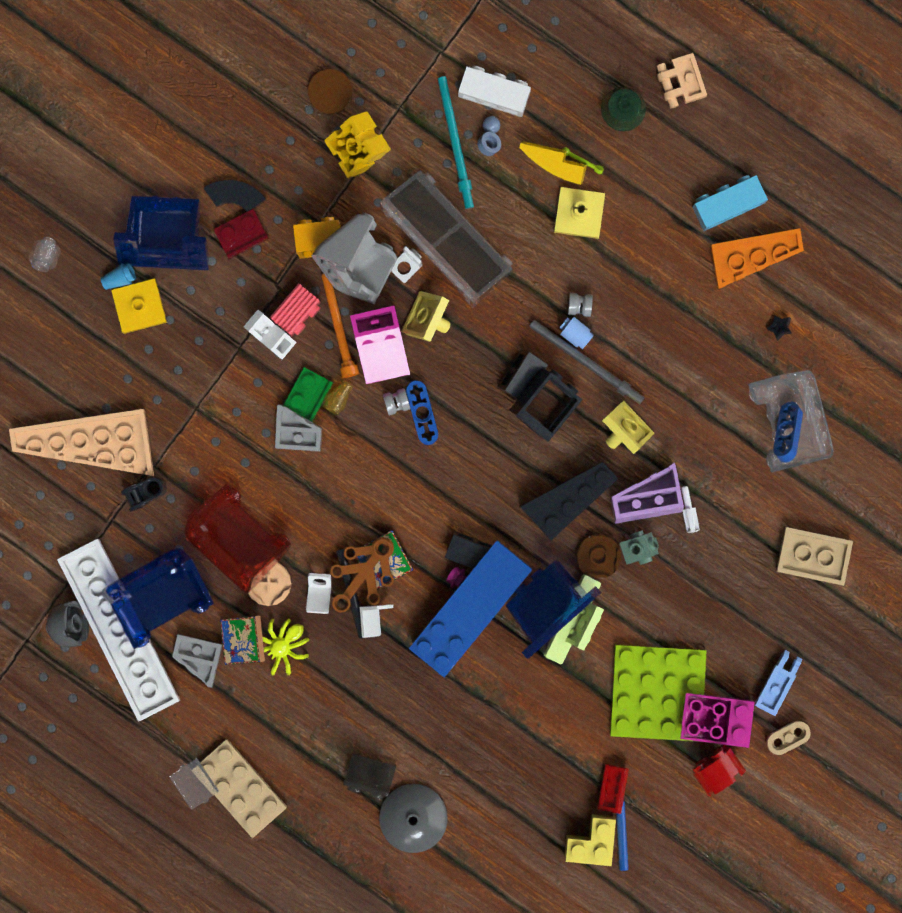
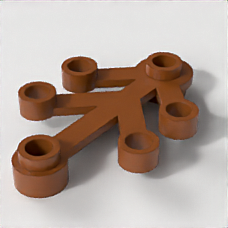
[330,537,394,613]

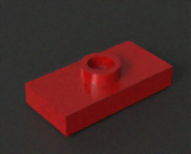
[597,764,629,814]

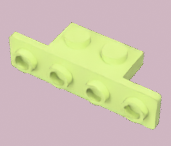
[544,574,604,664]

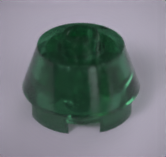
[601,87,646,131]

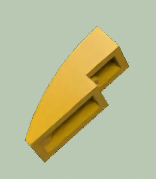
[519,141,587,185]

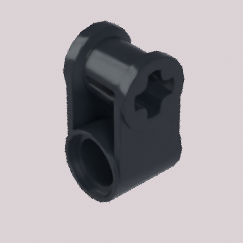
[121,477,167,512]

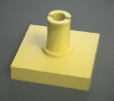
[554,187,605,239]
[401,291,450,342]
[602,401,655,454]

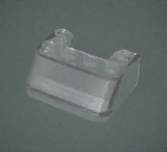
[748,370,834,473]

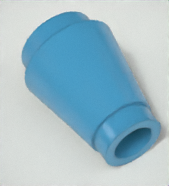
[101,263,136,290]

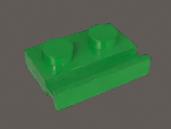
[283,367,333,422]

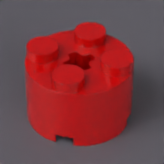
[692,744,746,797]

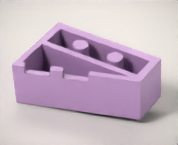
[611,463,684,524]

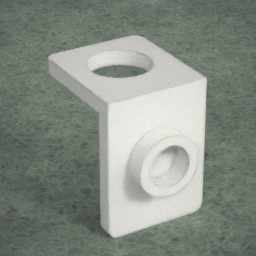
[391,246,422,283]
[306,573,332,614]
[360,604,393,638]

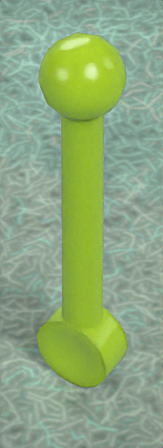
[562,147,604,174]

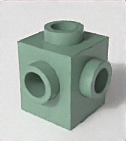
[620,530,659,565]

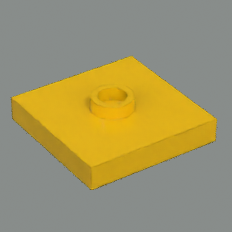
[111,278,167,334]

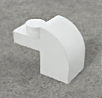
[244,310,297,359]

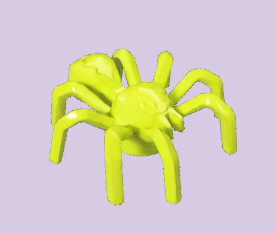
[263,619,309,676]

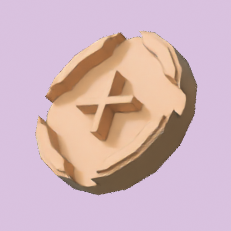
[246,561,292,606]

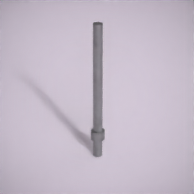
[529,320,645,405]

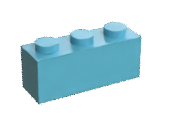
[692,175,768,231]

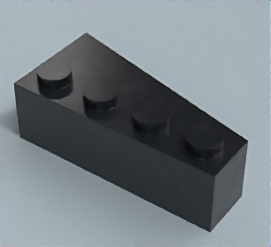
[520,462,618,541]

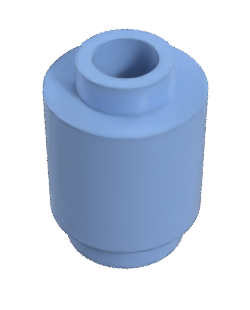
[560,317,594,349]

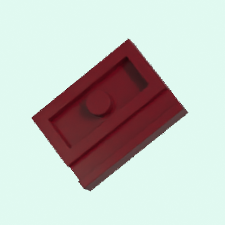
[213,209,269,259]

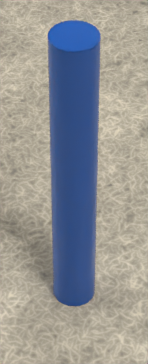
[616,801,629,871]

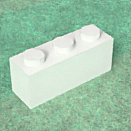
[458,66,531,117]

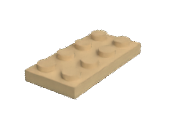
[193,739,287,838]

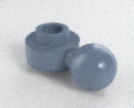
[477,116,501,156]

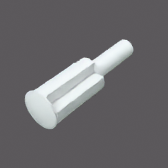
[681,486,700,533]

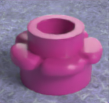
[446,567,467,588]

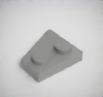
[275,404,322,451]
[172,634,223,688]

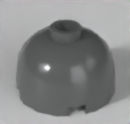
[46,601,89,647]

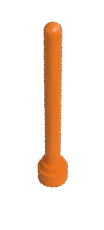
[321,273,360,378]

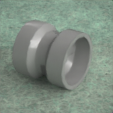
[568,293,593,317]
[383,388,411,416]

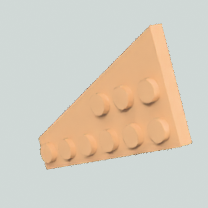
[9,409,154,476]

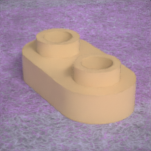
[766,721,811,755]

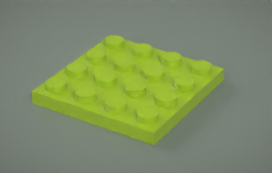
[610,645,707,742]

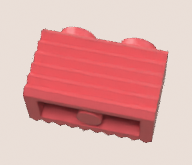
[270,283,321,337]

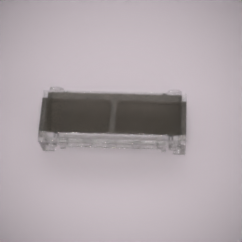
[380,170,513,308]

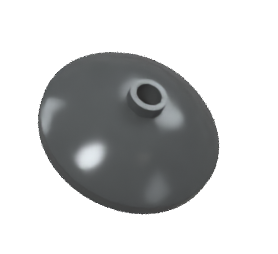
[379,784,448,853]

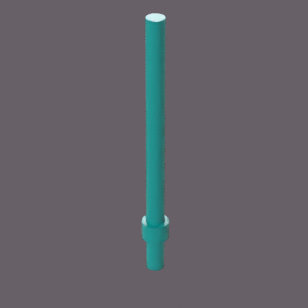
[438,76,474,209]

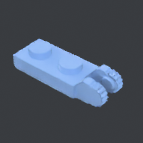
[754,650,802,716]

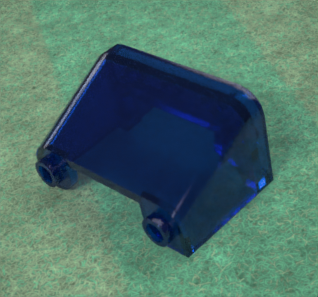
[101,548,214,649]

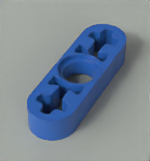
[406,381,438,445]
[773,402,803,463]

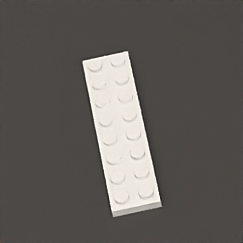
[57,539,180,722]

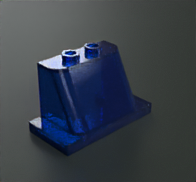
[113,196,209,270]
[505,559,602,659]

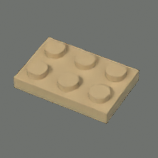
[776,527,853,586]

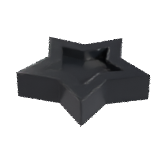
[767,316,792,341]

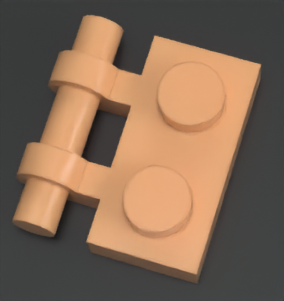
[657,53,707,109]

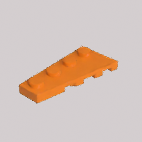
[710,228,804,289]

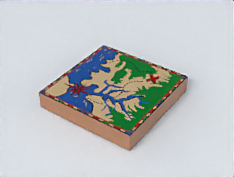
[352,530,413,589]
[220,616,265,665]

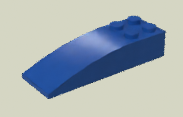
[409,540,532,677]

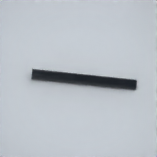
[336,549,363,639]

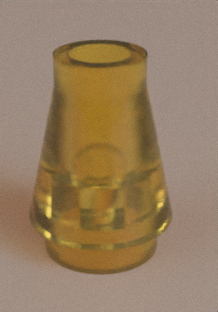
[323,380,353,415]

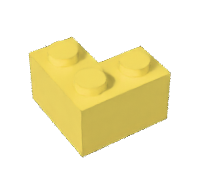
[564,814,616,866]

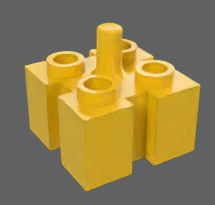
[324,111,391,178]

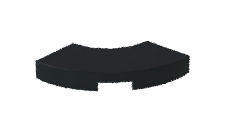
[204,180,266,212]

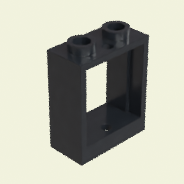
[509,368,582,442]

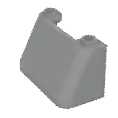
[312,213,398,304]

